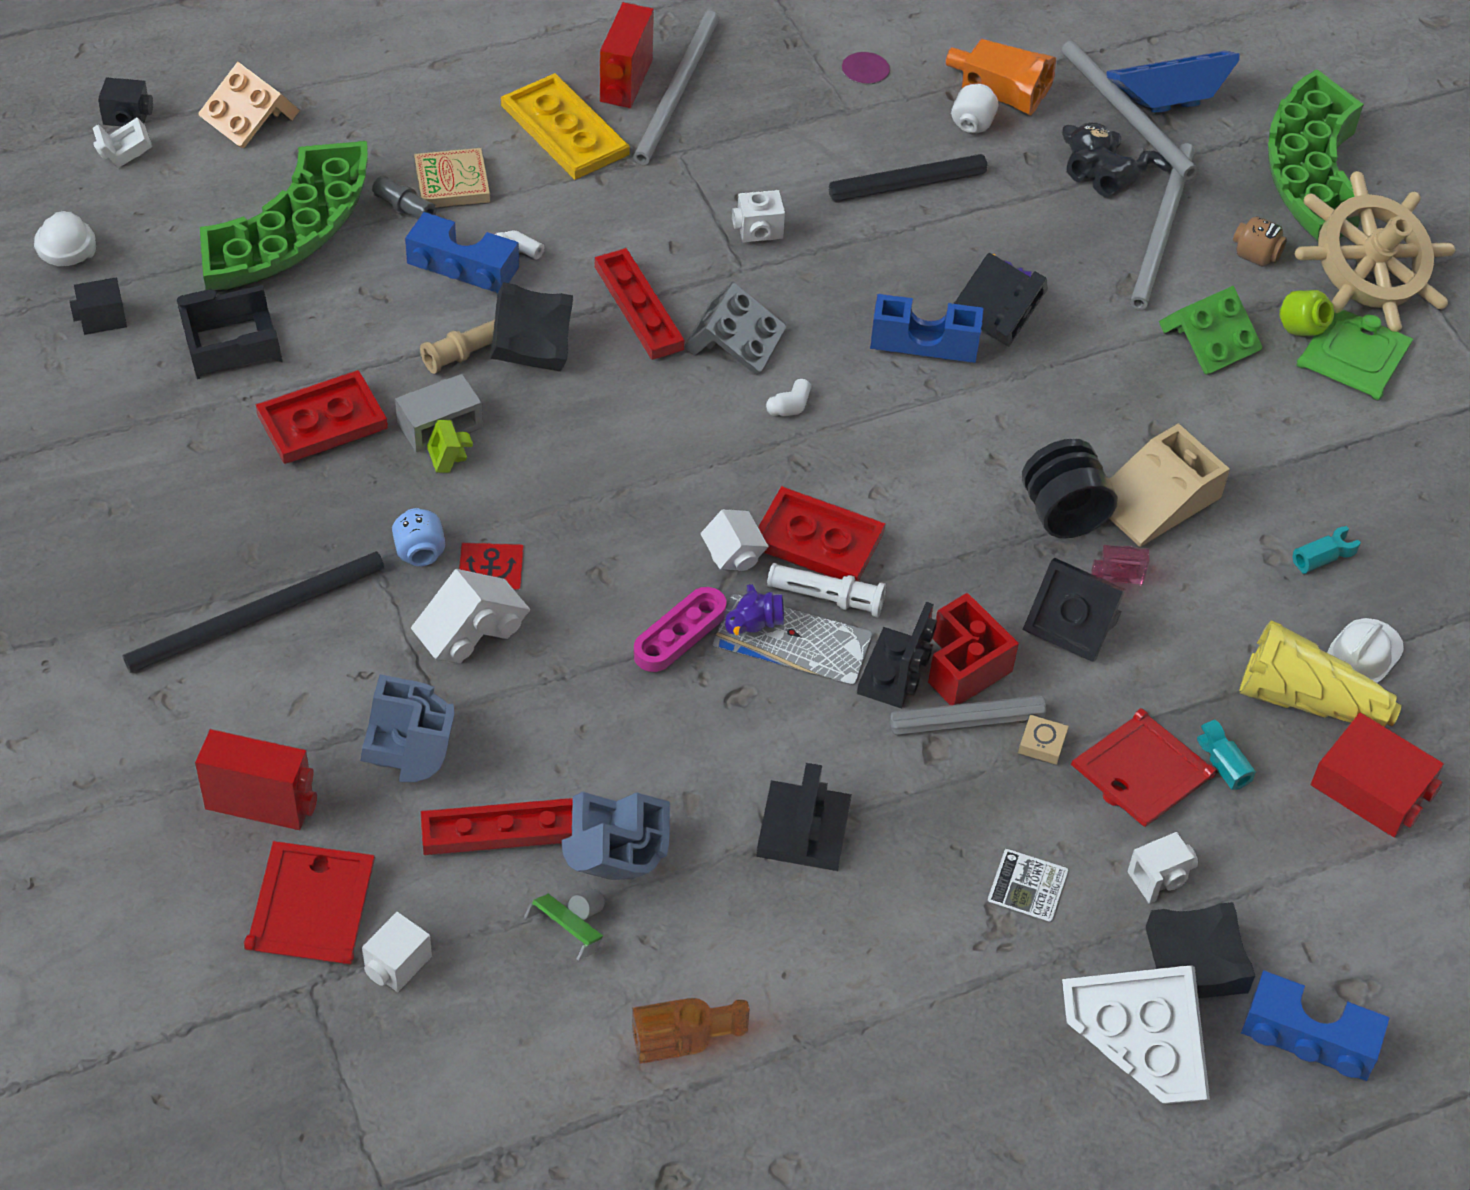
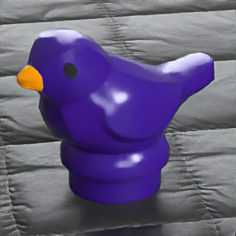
[725,584,784,636]

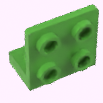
[1159,285,1262,375]

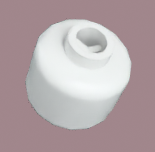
[951,84,999,133]

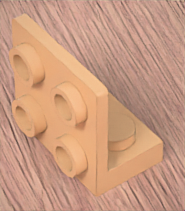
[199,62,300,148]

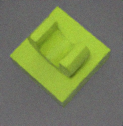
[427,420,473,473]

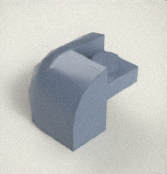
[360,674,454,782]
[562,792,670,880]

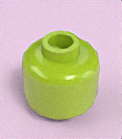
[1279,290,1334,336]

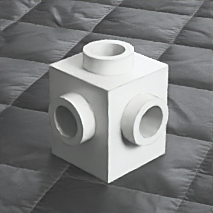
[732,190,785,242]

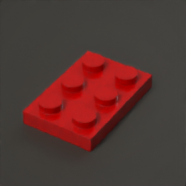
[255,370,388,464]
[758,486,886,581]

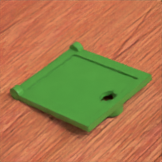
[1296,310,1413,401]

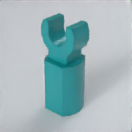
[1292,526,1361,574]
[1197,719,1256,790]

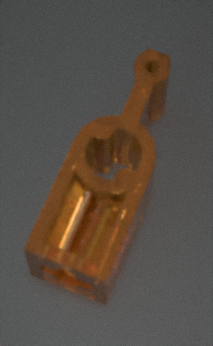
[632,998,750,1064]

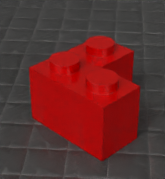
[928,593,1019,705]

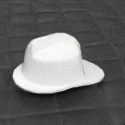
[1327,618,1404,683]

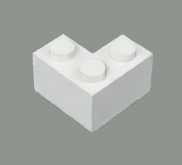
[411,569,530,664]

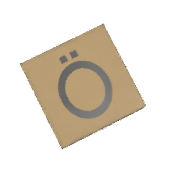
[1018,715,1069,765]

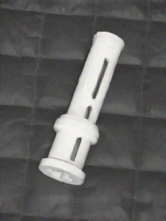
[767,563,886,618]

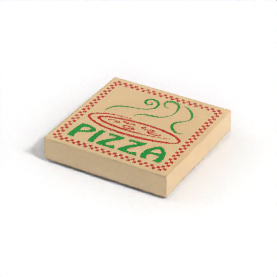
[414,148,490,207]

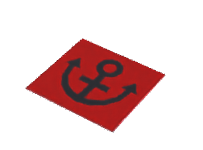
[459,543,524,590]

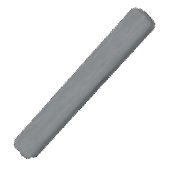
[890,696,1046,735]

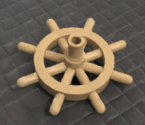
[1295,171,1455,332]

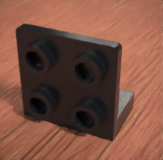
[954,253,1048,347]
[857,602,937,709]

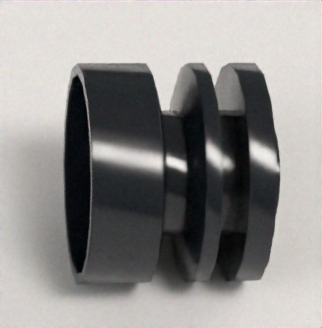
[1022,439,1118,539]

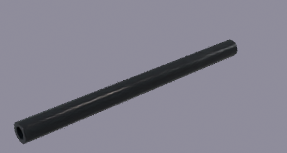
[122,551,384,673]

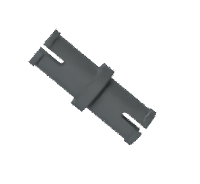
[372,176,437,219]

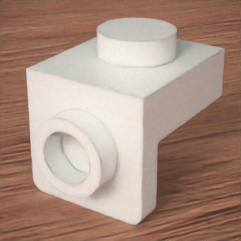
[93,118,152,168]

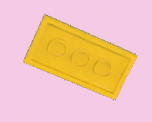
[501,73,630,180]

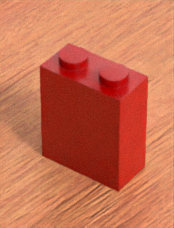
[600,2,654,108]
[1310,712,1444,838]
[195,729,317,831]

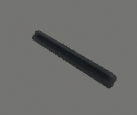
[828,154,988,201]

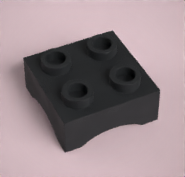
[490,282,573,372]
[1145,902,1255,998]

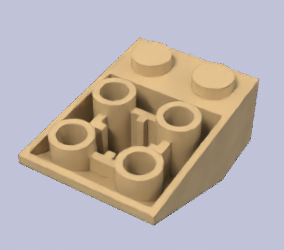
[1109,423,1230,547]

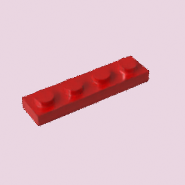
[595,248,685,360]
[420,798,573,855]

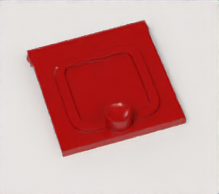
[1071,708,1218,827]
[244,841,375,965]

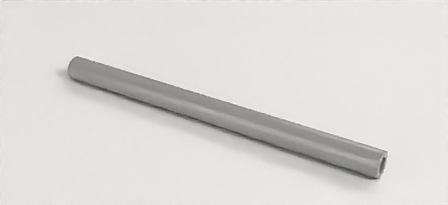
[633,11,719,165]
[1062,41,1198,180]
[1130,143,1195,310]

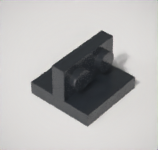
[1022,558,1126,662]
[756,763,852,871]

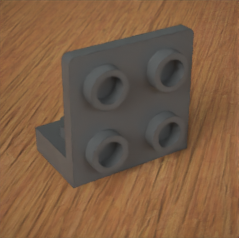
[684,282,786,375]

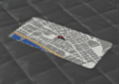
[713,594,872,684]

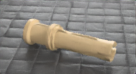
[420,319,495,374]

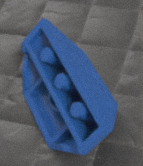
[1106,50,1240,112]

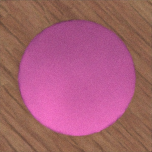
[842,52,890,84]

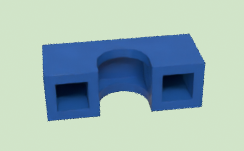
[405,212,519,293]
[870,294,984,363]
[1241,970,1390,1081]

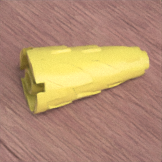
[1239,620,1401,727]

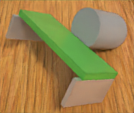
[524,889,605,961]

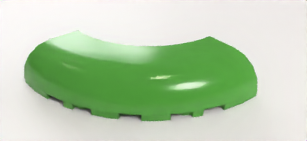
[1268,69,1364,242]
[200,141,368,291]

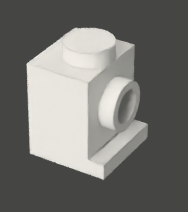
[1127,832,1198,904]

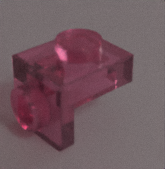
[1091,545,1149,585]

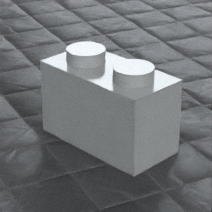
[395,374,483,453]

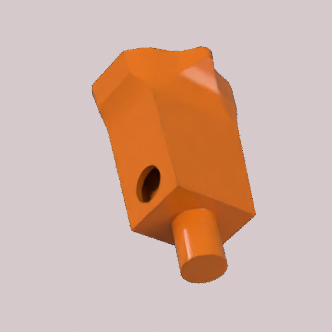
[946,39,1056,116]

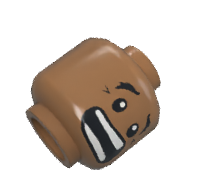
[1233,216,1287,266]

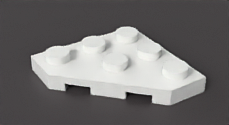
[1062,965,1210,1104]

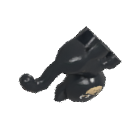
[1062,122,1172,197]

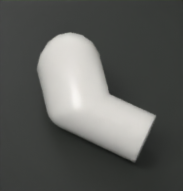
[495,231,544,260]
[766,379,812,417]

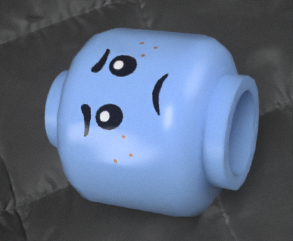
[392,508,445,567]

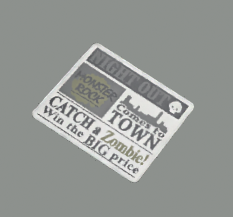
[988,849,1068,922]

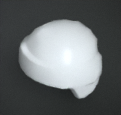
[34,211,96,266]

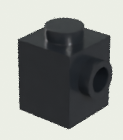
[98,77,153,127]
[69,277,127,335]

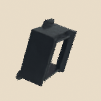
[177,285,283,379]

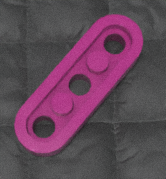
[634,587,726,672]

